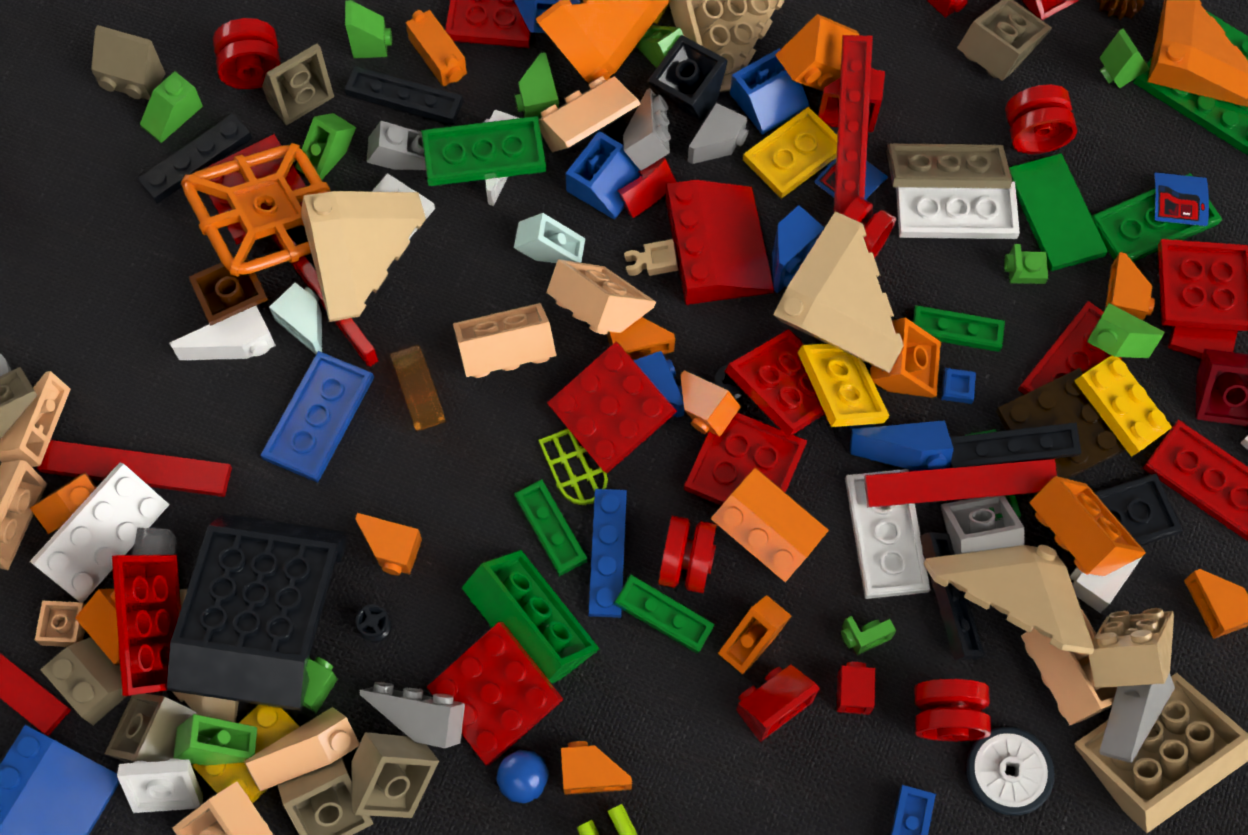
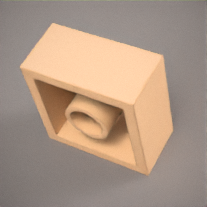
[35,600,85,647]

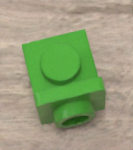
[1004,244,1048,284]
[841,616,896,655]

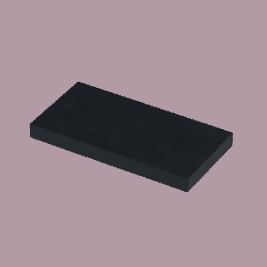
[1044,474,1183,568]

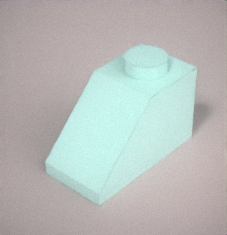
[514,213,585,263]
[269,282,322,354]

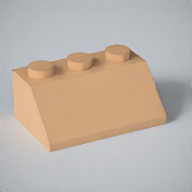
[539,76,640,152]
[546,259,656,334]
[453,303,556,378]
[0,460,47,570]
[1021,609,1117,725]
[172,781,273,835]

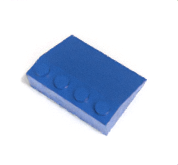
[0,725,120,835]

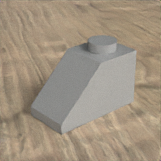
[688,103,749,164]

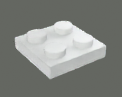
[117,758,203,813]

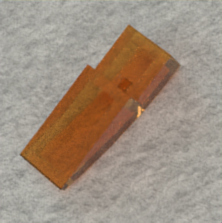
[390,345,446,432]

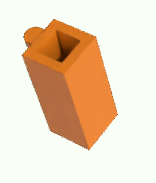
[405,10,467,87]

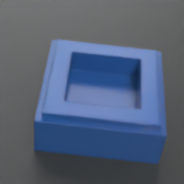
[941,368,976,404]

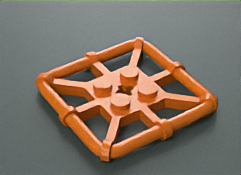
[181,143,331,277]

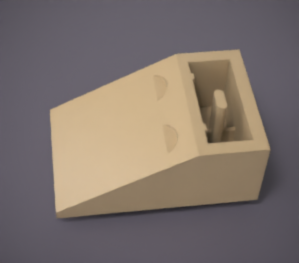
[1088,608,1174,688]

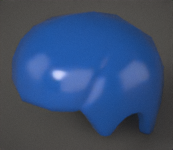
[496,750,549,803]

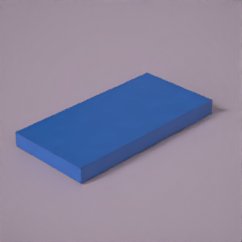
[260,351,374,483]

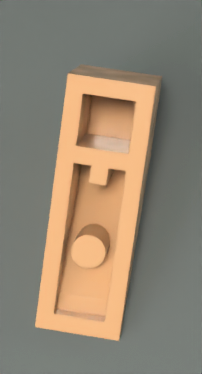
[0,371,71,467]
[244,707,360,791]

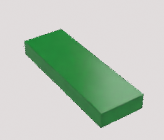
[912,305,1005,352]
[514,479,587,577]
[614,575,715,654]

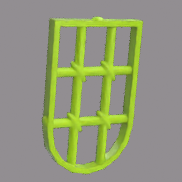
[538,429,608,505]

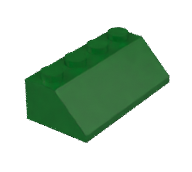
[462,550,599,684]

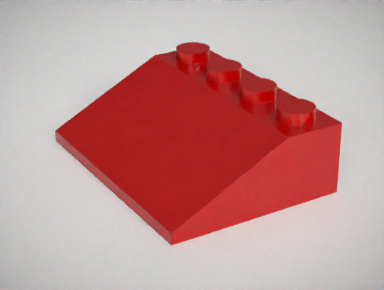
[666,180,774,305]
[112,555,181,696]

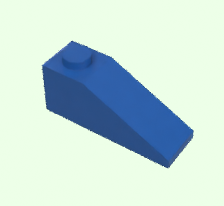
[849,420,953,471]

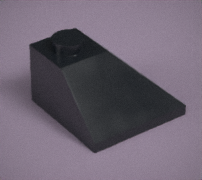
[648,35,728,121]

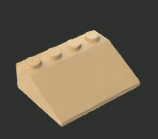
[1074,673,1248,833]

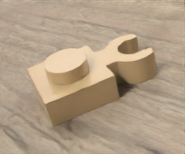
[624,239,678,276]

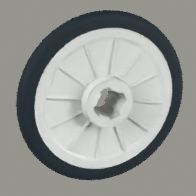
[966,727,1055,815]

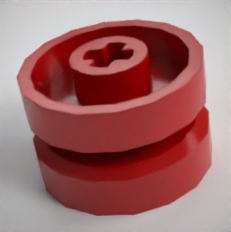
[213,18,281,89]
[1005,84,1078,154]
[843,196,896,258]
[658,515,717,593]
[914,679,991,742]

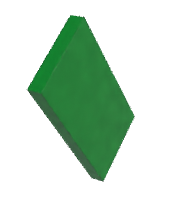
[421,116,546,186]
[1009,153,1108,272]
[1091,173,1222,262]

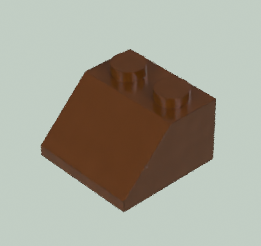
[189,256,268,326]

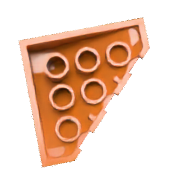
[536,0,670,83]
[1147,0,1248,107]

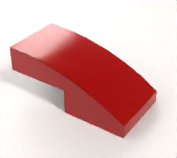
[618,157,676,218]

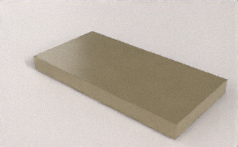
[887,143,1012,189]

